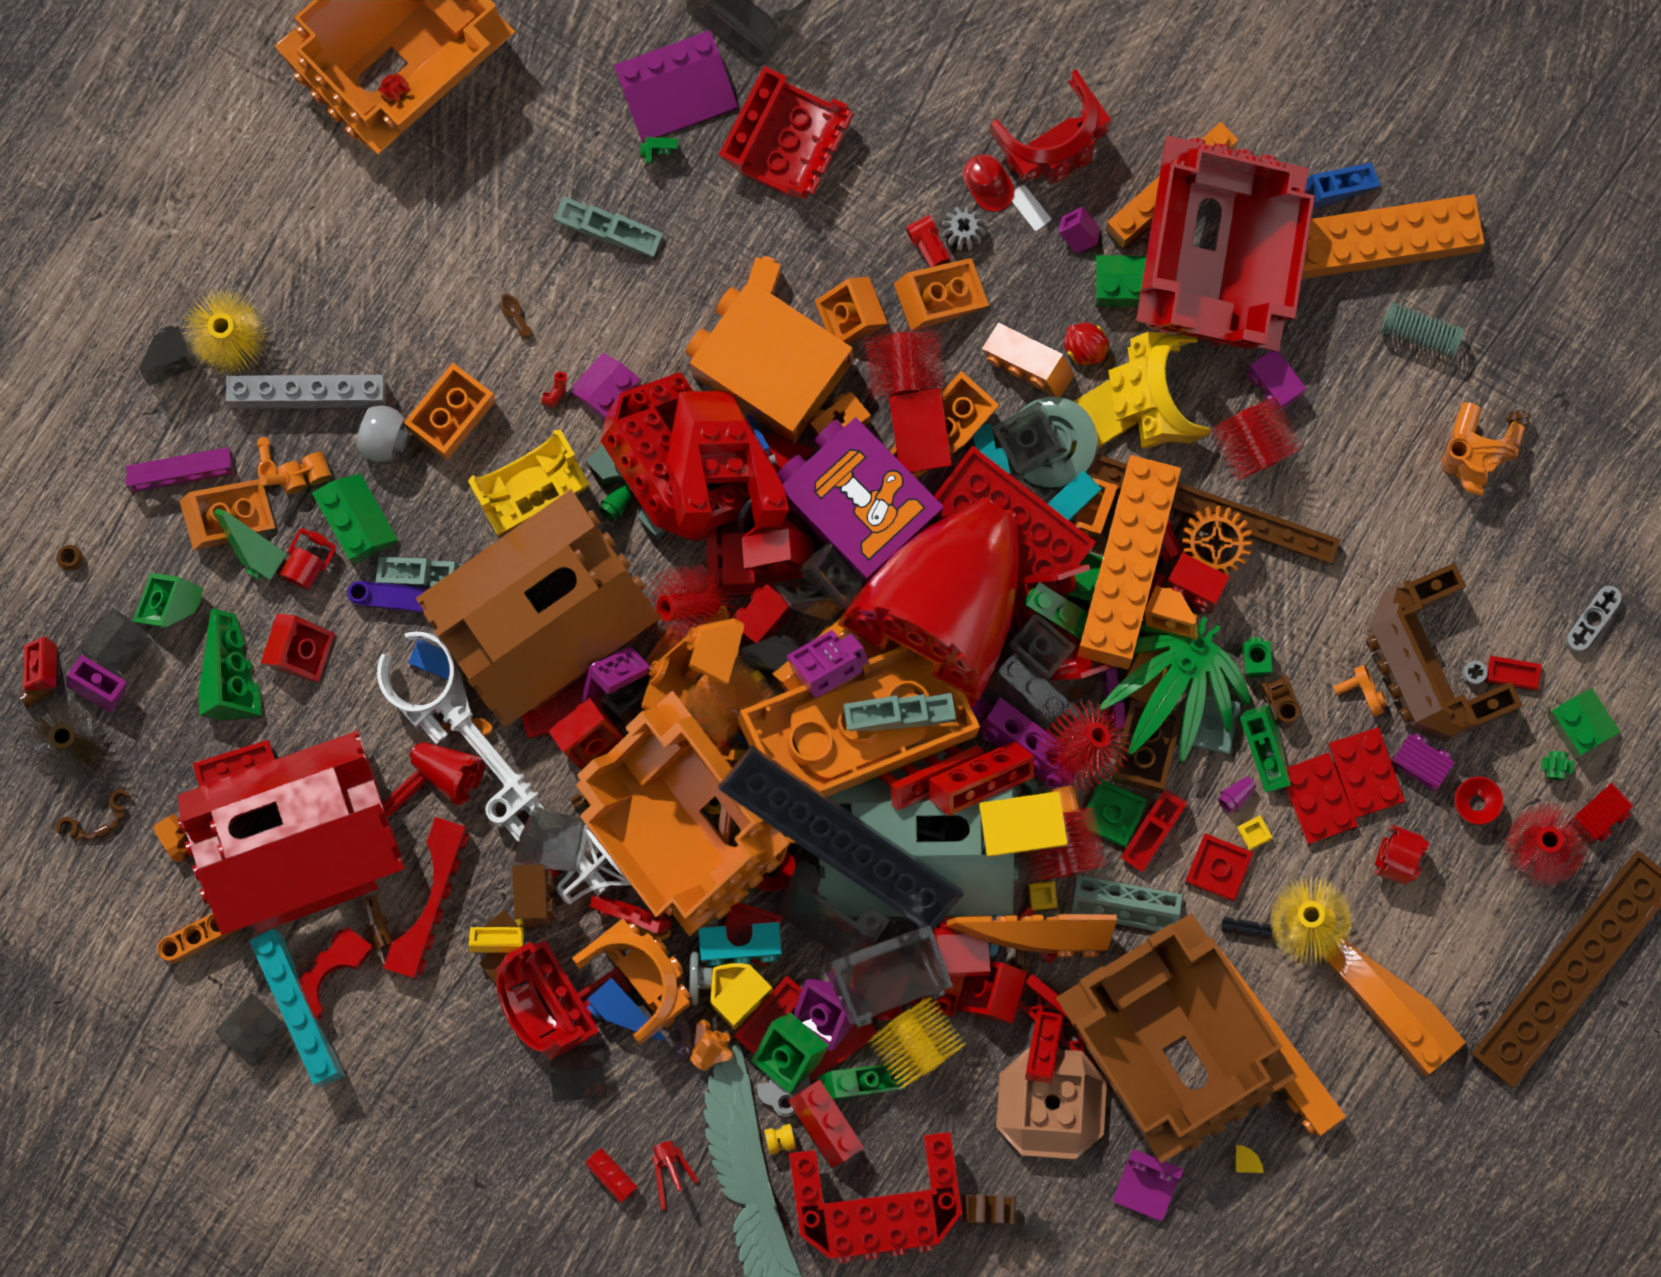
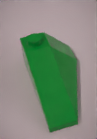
[199,608,261,721]

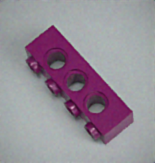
[978,697,1079,789]

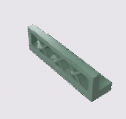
[1071,875,1182,932]

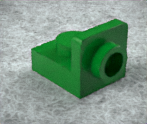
[640,137,677,164]

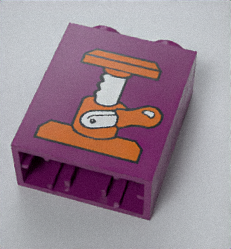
[778,417,944,587]

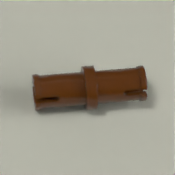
[360,895,393,951]

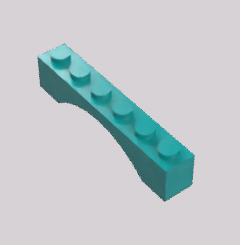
[250,929,345,1088]

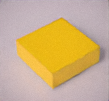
[1236,815,1273,851]
[1028,881,1058,911]

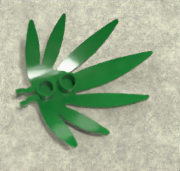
[1098,617,1250,763]

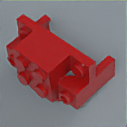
[990,69,1111,184]

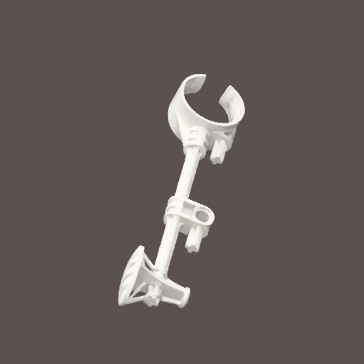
[377,632,631,905]

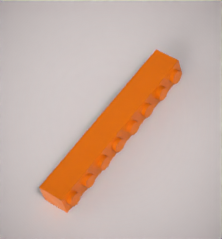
[1218,946,1346,1138]

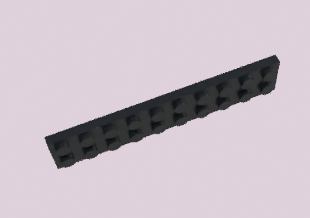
[718,745,964,934]

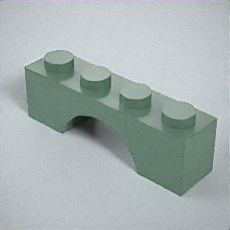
[586,445,668,541]

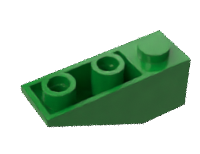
[817,1062,907,1101]

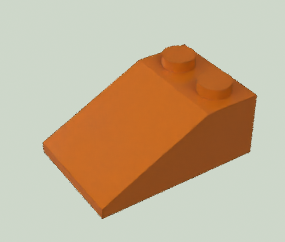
[894,258,989,331]
[179,479,275,550]

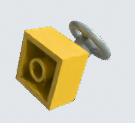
[690,952,773,1031]

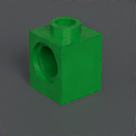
[1242,637,1272,678]

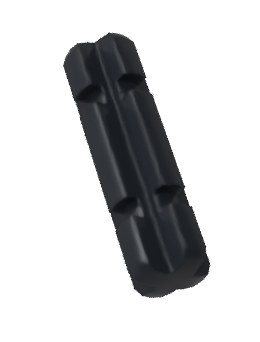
[1221,917,1274,939]

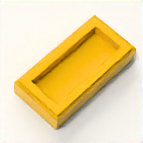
[468,927,524,953]

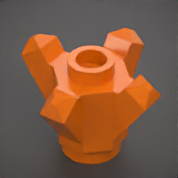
[690,1020,733,1071]

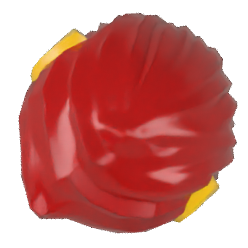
[1064,322,1110,366]

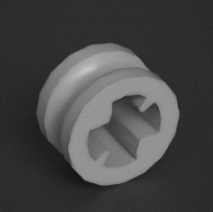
[1462,660,1487,686]

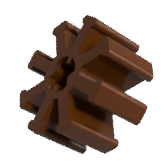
[963,1194,1016,1226]

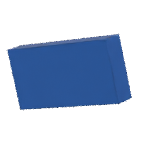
[408,639,450,680]

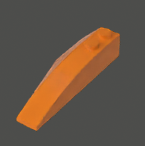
[890,371,1000,478]
[947,914,1117,958]
[1321,937,1466,1077]

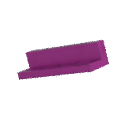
[125,447,234,493]

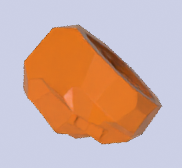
[153,814,188,862]

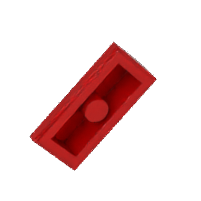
[23,636,57,691]

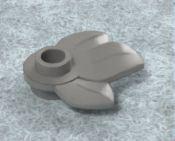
[757,1076,810,1117]

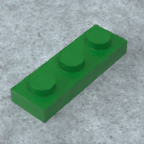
[1023,582,1089,641]

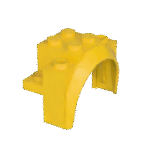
[1108,332,1210,448]
[468,430,590,537]

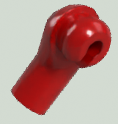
[541,372,567,408]

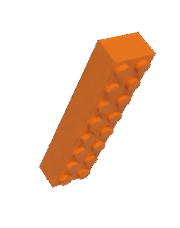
[1302,194,1484,279]
[1078,455,1181,670]

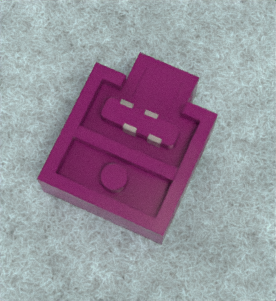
[787,630,869,698]

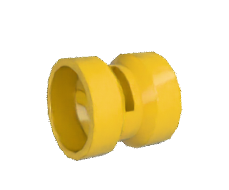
[764,1124,796,1156]

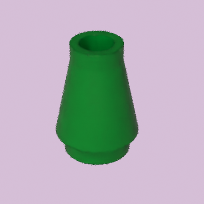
[599,483,634,522]

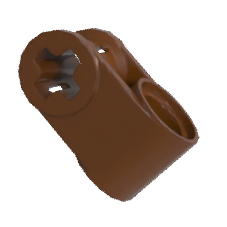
[1260,674,1300,728]

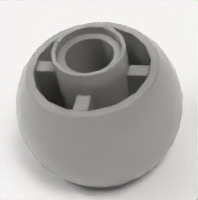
[356,405,409,462]

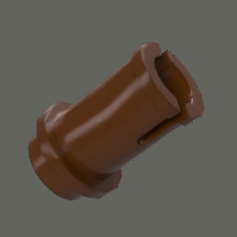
[18,689,54,709]

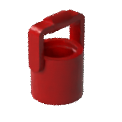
[280,528,336,590]

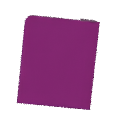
[1059,207,1100,253]

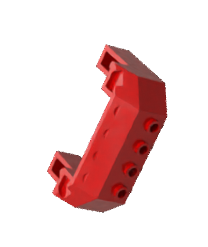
[600,372,752,541]
[789,1132,962,1264]

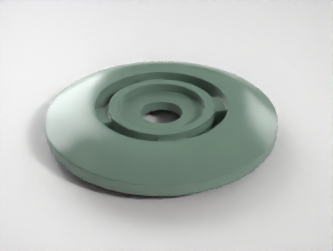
[1007,397,1098,488]

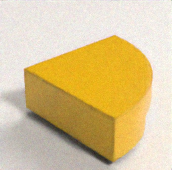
[1236,1145,1263,1173]

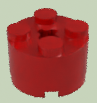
[1374,824,1429,885]

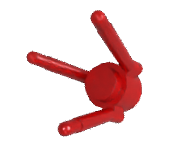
[651,1140,699,1211]

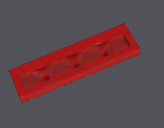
[1017,974,1098,1067]

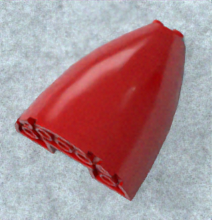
[837,497,1019,701]

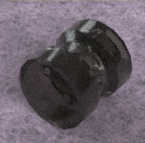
[1080,693,1107,728]

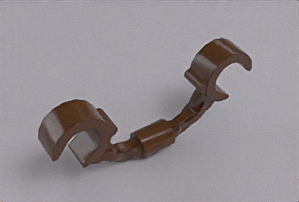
[56,789,131,840]

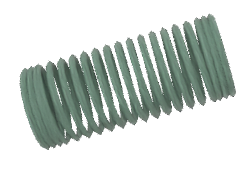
[1380,302,1465,359]

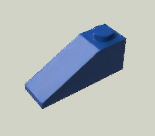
[1305,163,1381,209]
[587,977,666,1041]

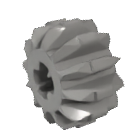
[942,206,985,251]

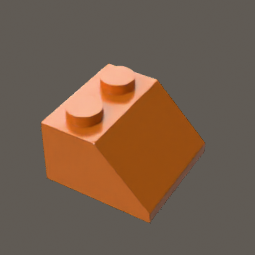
[815,277,888,344]

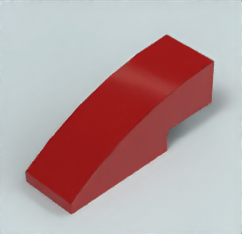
[1121,788,1189,872]

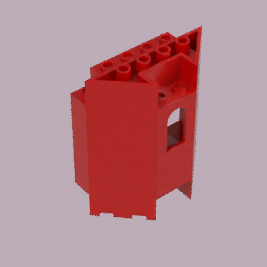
[1136,135,1315,352]
[178,730,405,935]

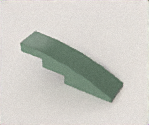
[553,196,663,258]
[376,557,463,588]
[844,693,956,731]

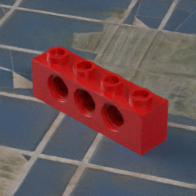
[929,741,1034,816]

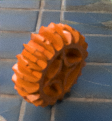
[1182,506,1253,575]

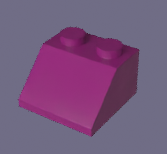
[568,353,641,422]

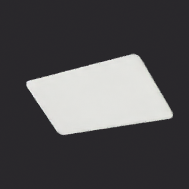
[1012,185,1051,231]

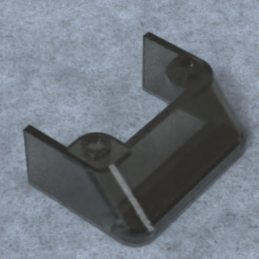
[686,0,812,66]

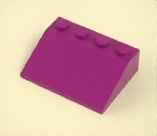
[614,30,738,143]

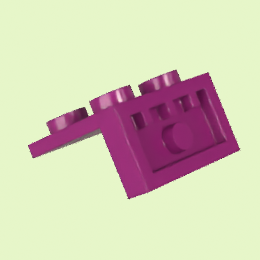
[582,646,650,702]
[1113,1149,1184,1221]

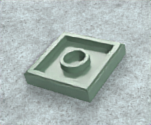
[1178,693,1240,755]

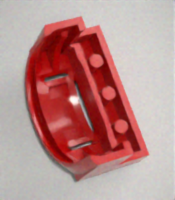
[496,940,599,1061]

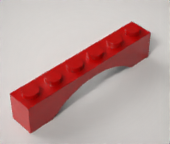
[383,817,470,981]

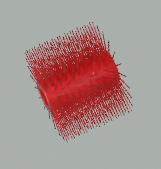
[864,326,946,402]
[1210,396,1303,482]
[645,564,736,647]
[1036,699,1133,795]
[1503,800,1591,888]
[1024,807,1108,883]

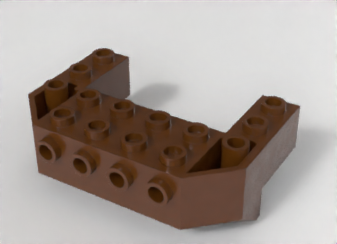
[1366,563,1523,742]

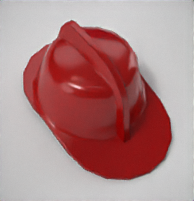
[963,154,1014,212]

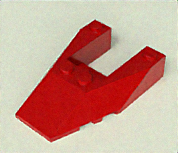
[666,391,789,530]

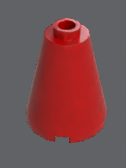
[409,742,485,805]

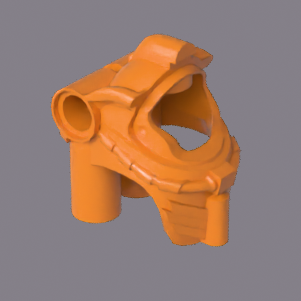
[1441,402,1525,497]

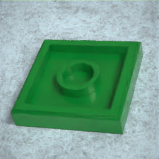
[1080,778,1148,849]

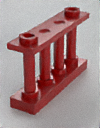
[863,746,983,810]

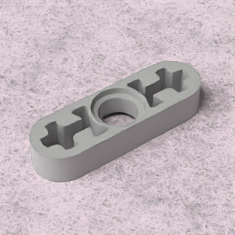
[1566,586,1621,653]

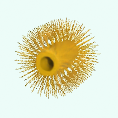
[182,290,270,376]
[1271,875,1352,965]
[868,996,966,1089]

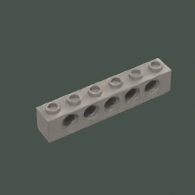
[226,375,386,409]

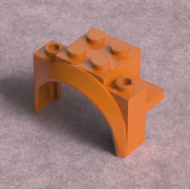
[572,919,691,1045]

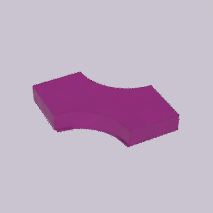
[1100,662,1126,728]

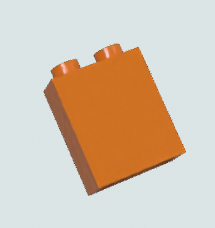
[685,280,854,444]

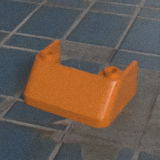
[641,618,744,710]

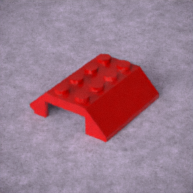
[718,66,854,199]

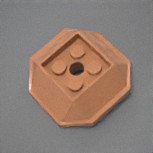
[996,1048,1107,1160]

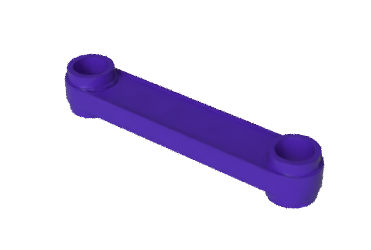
[347,581,429,613]

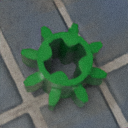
[1540,751,1574,781]

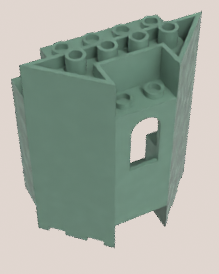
[819,758,1018,921]

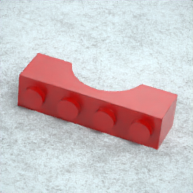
[280,926,375,1022]

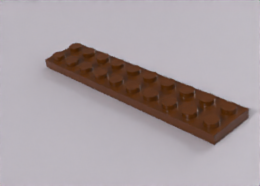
[1470,850,1661,1089]

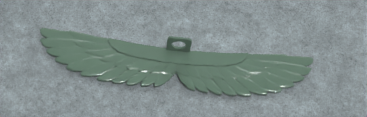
[704,1044,802,1277]

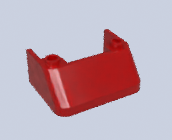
[1014,565,1113,681]

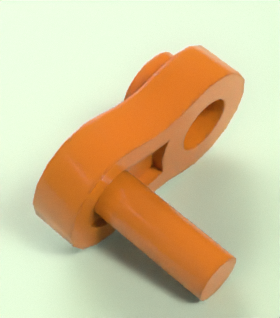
[1333,664,1388,716]

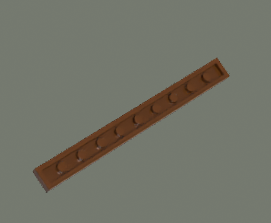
[1087,453,1341,565]

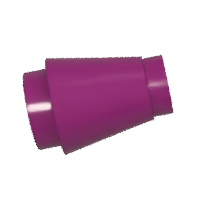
[1217,776,1256,814]

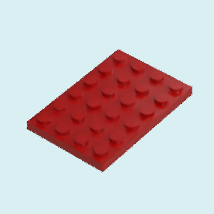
[934,446,1097,612]

